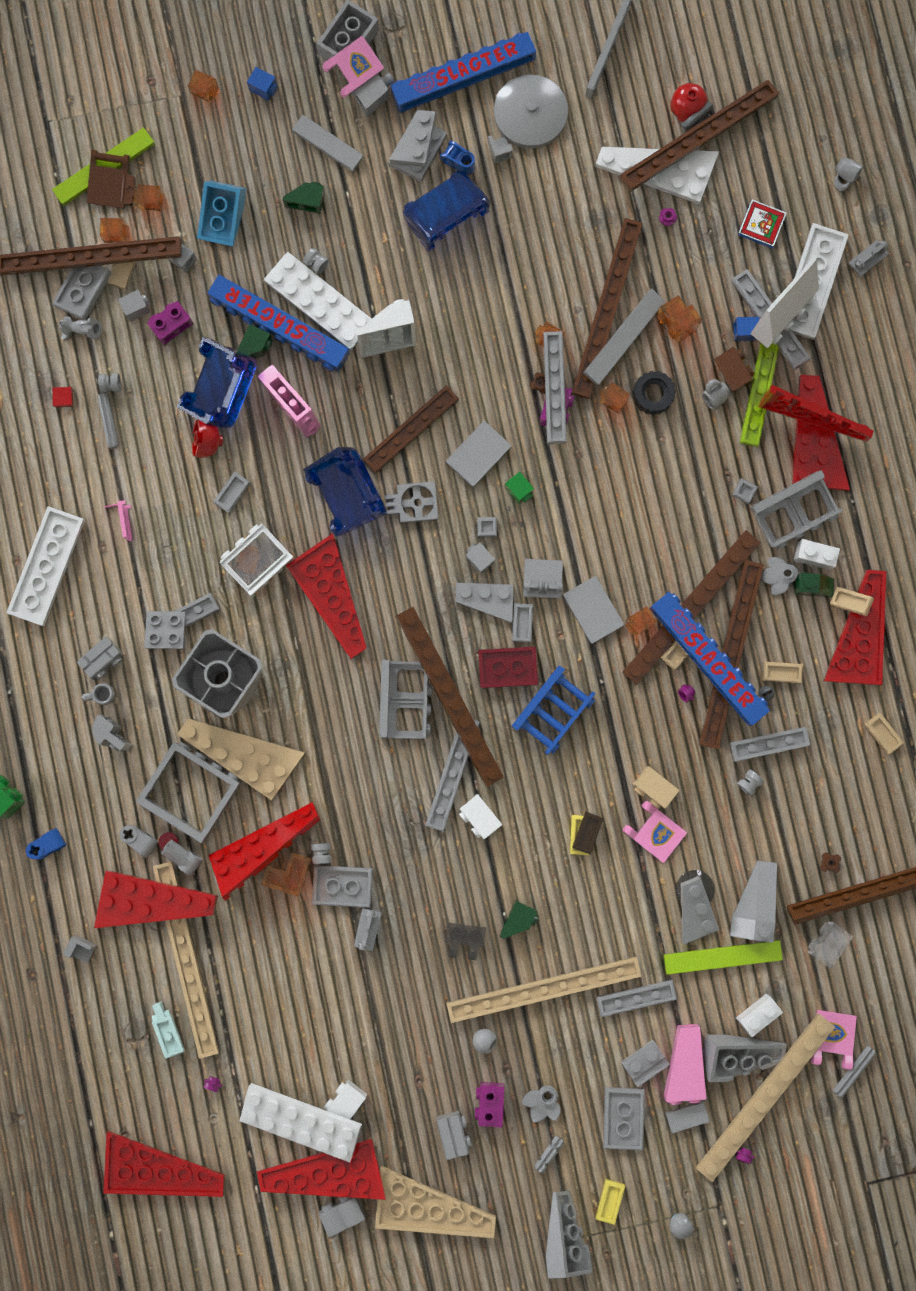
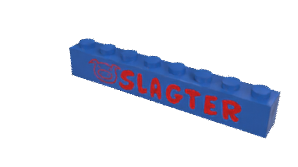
[391,32,536,113]
[207,275,350,372]
[649,592,770,726]

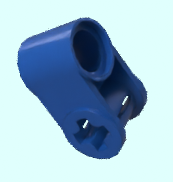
[439,141,475,175]
[26,828,66,860]

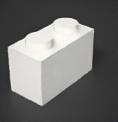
[793,539,840,570]
[459,794,502,839]
[736,994,783,1037]
[323,1080,367,1119]

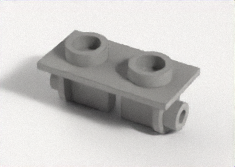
[849,240,889,277]
[354,908,382,951]

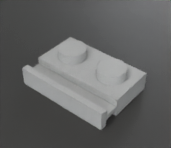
[621,1040,670,1087]

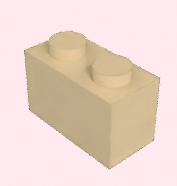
[632,766,679,809]

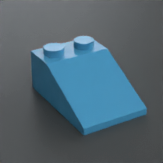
[197,180,247,246]

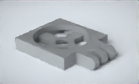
[385,481,438,523]

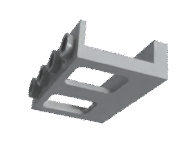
[750,470,842,549]
[379,660,431,739]

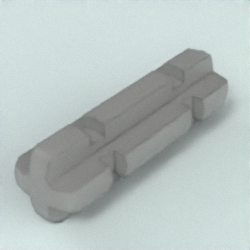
[535,1136,564,1173]

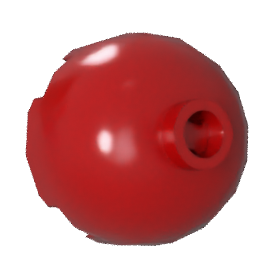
[670,83,708,122]
[192,419,223,458]

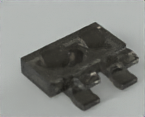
[445,922,486,960]

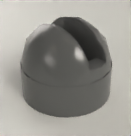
[758,686,775,701]

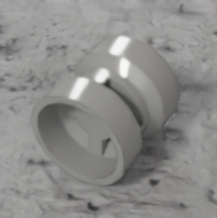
[303,248,329,274]
[98,373,121,393]
[737,769,764,797]
[311,843,332,864]

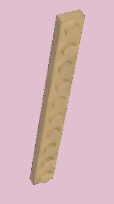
[153,861,219,1059]
[446,957,642,1023]
[696,1013,835,1182]

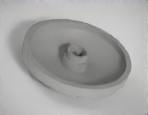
[494,75,568,149]

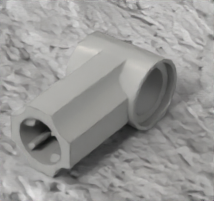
[161,839,203,876]

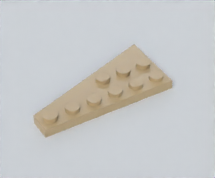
[177,719,305,800]
[375,1165,496,1238]

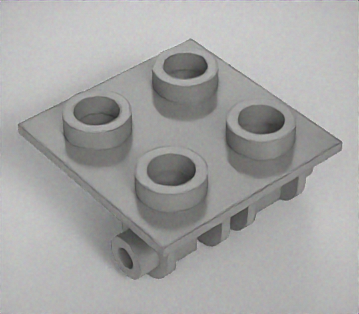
[523,559,563,599]
[144,611,186,649]

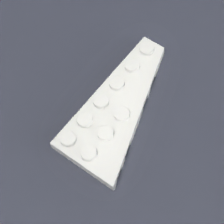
[595,147,719,204]

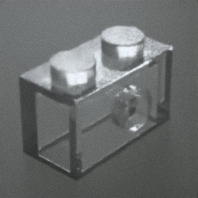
[808,921,853,969]

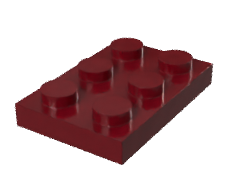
[478,647,538,688]

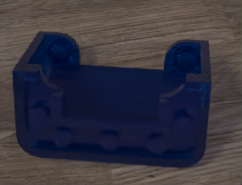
[403,171,490,252]
[177,336,257,428]
[303,447,386,537]

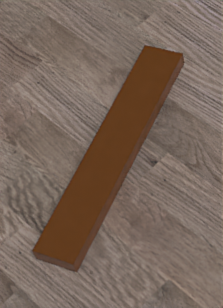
[363,385,459,474]

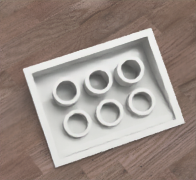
[750,257,819,348]
[356,299,416,358]

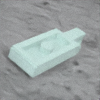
[152,1001,185,1059]

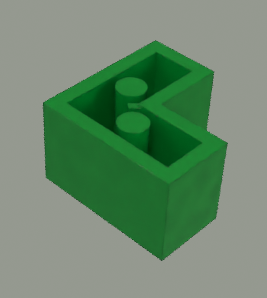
[0,775,25,819]

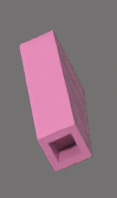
[258,365,321,438]
[664,1024,706,1105]

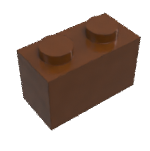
[714,347,755,393]

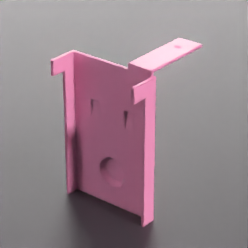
[104,500,133,541]

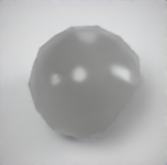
[473,1029,497,1054]
[669,1213,694,1239]

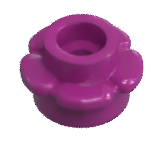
[659,208,677,226]
[678,684,695,703]
[203,1076,222,1092]
[736,1148,755,1164]

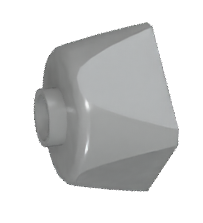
[172,629,262,718]

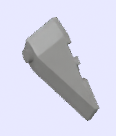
[730,860,777,943]
[703,1034,787,1082]
[546,1190,592,1279]

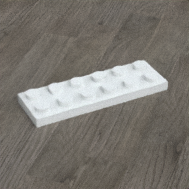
[790,223,849,340]
[264,252,371,351]
[6,506,85,626]
[240,1083,362,1162]

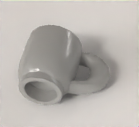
[834,157,863,191]
[702,379,731,410]
[81,683,116,705]

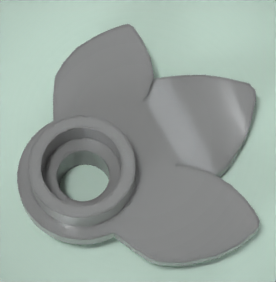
[760,557,798,595]
[522,1085,560,1123]

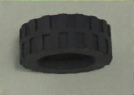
[633,371,676,415]

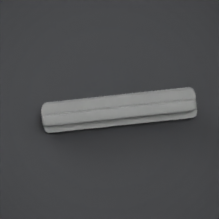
[97,393,119,449]
[833,1046,876,1098]

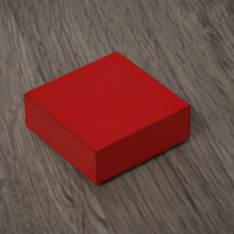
[52,387,73,408]

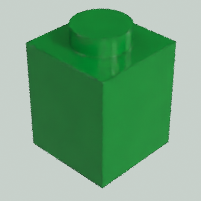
[504,471,534,504]

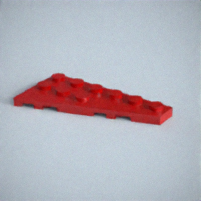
[792,374,850,491]
[758,385,874,442]
[286,533,367,659]
[823,570,887,685]
[208,802,321,901]
[94,870,218,928]
[103,1131,225,1197]
[257,1139,386,1200]

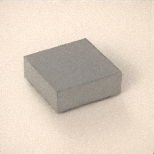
[732,478,758,504]
[477,517,497,537]

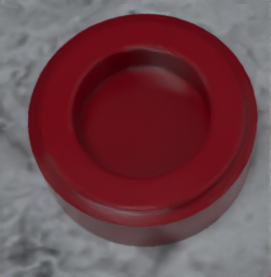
[159,832,179,850]

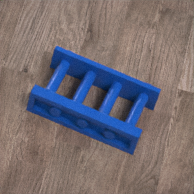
[511,665,596,755]

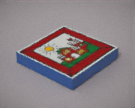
[738,200,786,248]

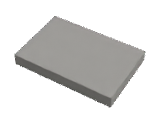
[52,265,112,320]
[446,421,512,488]
[562,576,625,644]
[312,865,373,908]
[603,1087,645,1150]

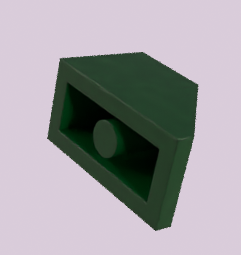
[283,182,325,214]
[233,324,273,365]
[795,573,834,598]
[499,900,539,939]

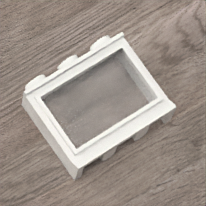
[219,524,294,598]

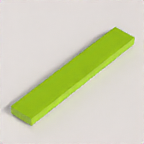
[52,127,155,206]
[739,342,779,448]
[663,940,783,974]

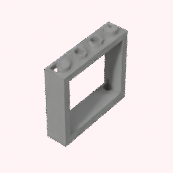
[136,742,242,843]

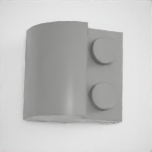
[92,715,133,752]

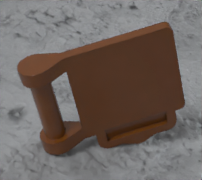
[87,149,137,208]

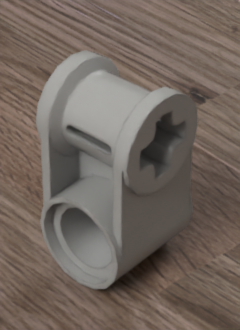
[119,825,158,858]

